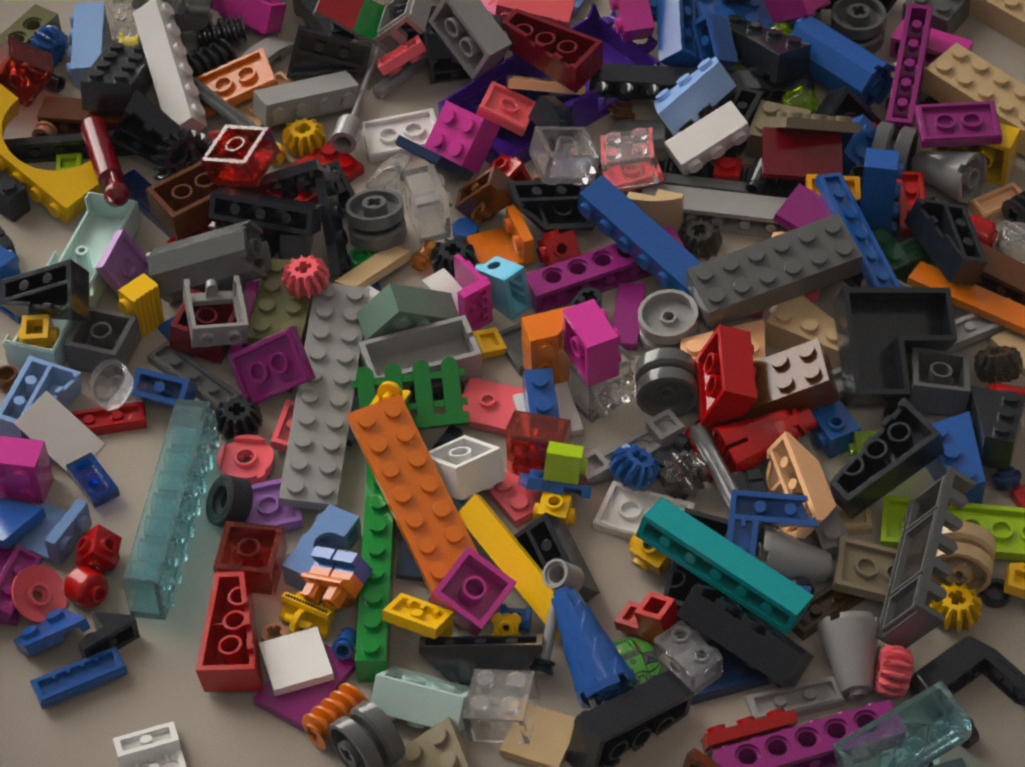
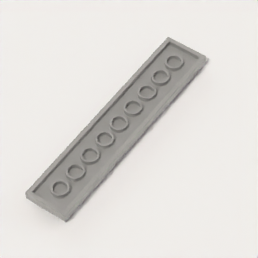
[278,283,370,511]

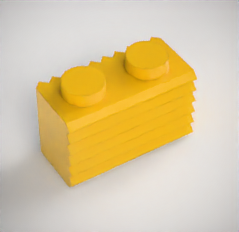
[117,273,165,339]

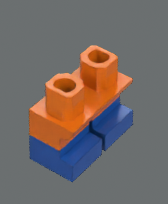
[300,546,373,609]

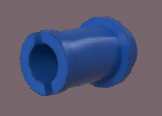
[332,627,357,660]

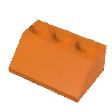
[521,305,576,384]

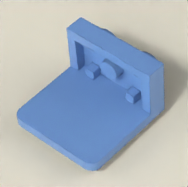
[14,499,92,566]

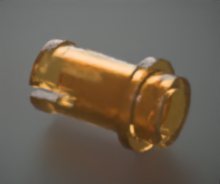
[411,239,436,272]

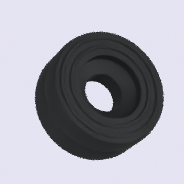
[206,475,253,530]

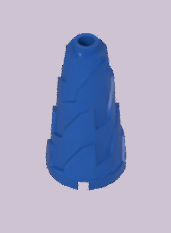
[551,586,638,709]

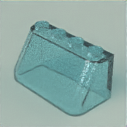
[833,680,972,767]

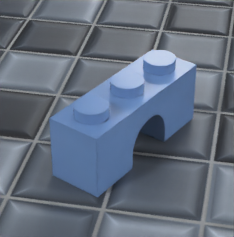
[282,504,362,591]

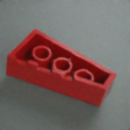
[195,571,264,692]

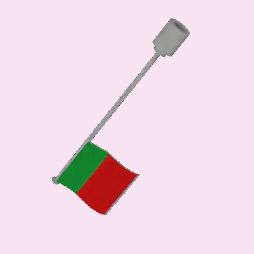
[313,0,384,153]

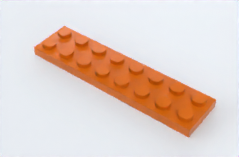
[346,394,478,594]

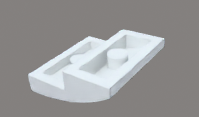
[113,721,187,767]

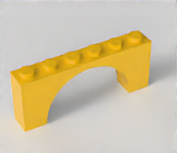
[0,84,104,224]

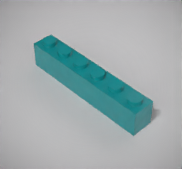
[635,497,814,635]

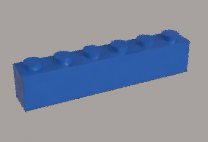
[577,175,701,295]

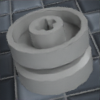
[638,289,700,352]

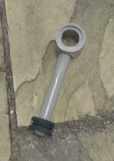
[529,558,584,676]

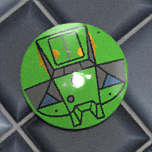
[614,638,661,687]

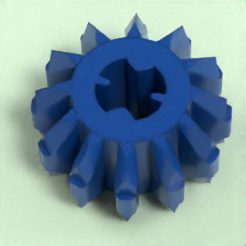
[27,25,69,68]
[609,443,659,491]

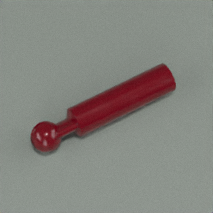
[80,116,129,208]

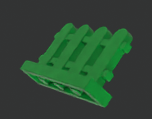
[351,357,471,430]

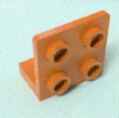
[467,204,534,265]

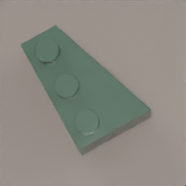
[356,283,459,340]

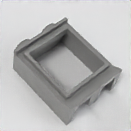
[372,0,433,53]
[183,275,249,348]

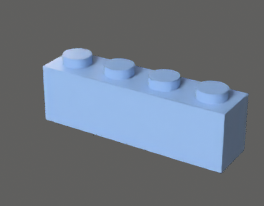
[67,1,108,87]

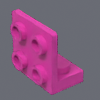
[454,254,493,331]

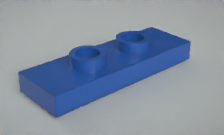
[30,646,128,709]

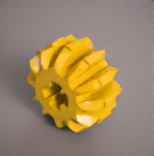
[282,116,326,158]
[930,580,982,633]

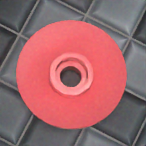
[11,565,68,624]

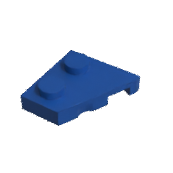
[518,469,592,499]
[13,608,91,656]

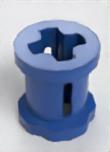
[500,604,532,633]

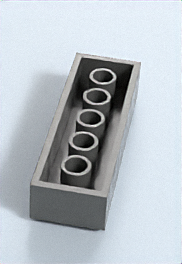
[686,213,863,330]

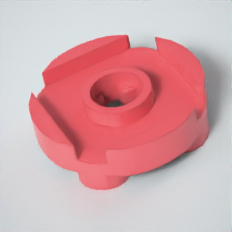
[217,434,275,485]

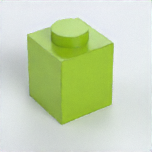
[543,441,588,485]

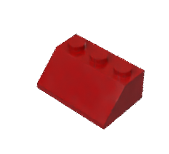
[695,324,758,426]

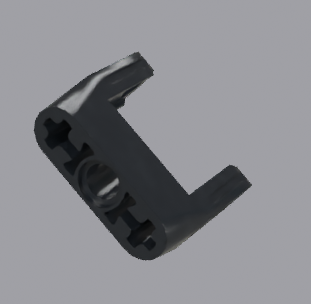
[908,636,1025,749]

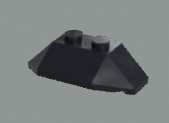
[507,177,607,233]
[418,634,543,685]

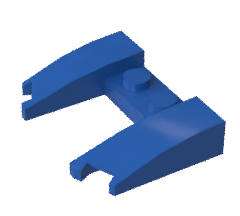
[727,489,818,593]

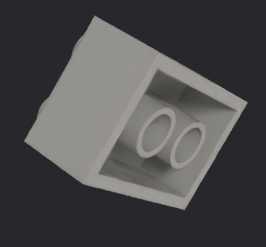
[428,0,512,80]

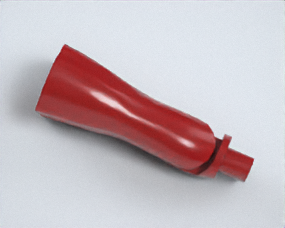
[712,407,817,473]

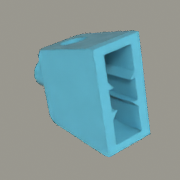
[475,256,532,321]

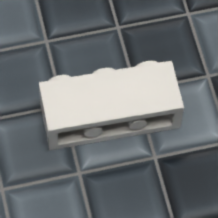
[664,100,751,175]

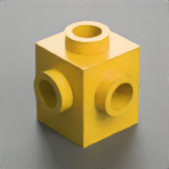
[18,314,60,349]
[533,491,577,529]
[628,532,672,576]

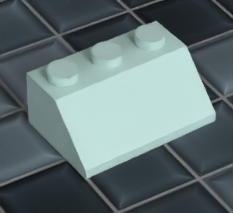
[371,666,481,732]

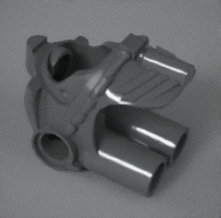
[132,0,214,32]

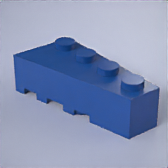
[860,148,904,248]

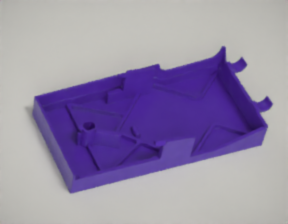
[438,3,660,165]

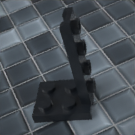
[259,159,353,277]

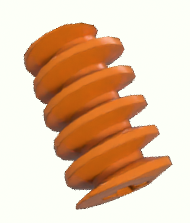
[302,683,368,750]

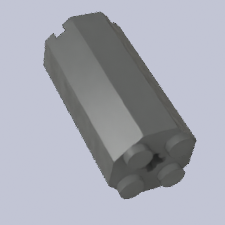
[146,220,271,304]

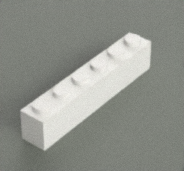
[133,0,207,133]

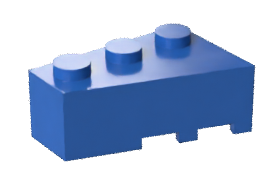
[656,0,701,68]
[925,411,986,504]

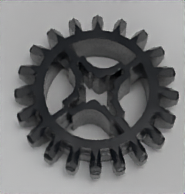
[151,128,219,181]

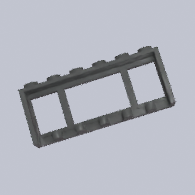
[876,465,975,648]

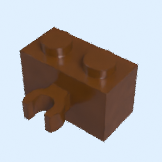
[455,166,514,225]

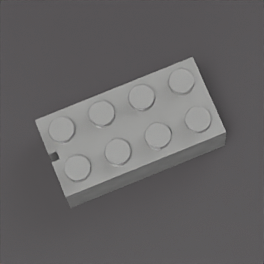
[358,315,483,395]

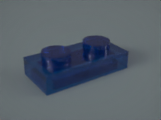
[66,452,120,508]

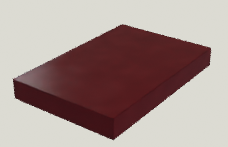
[761,127,843,181]

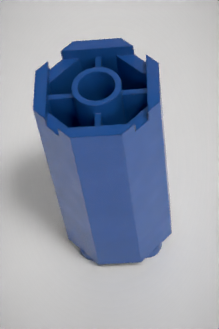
[790,16,895,110]

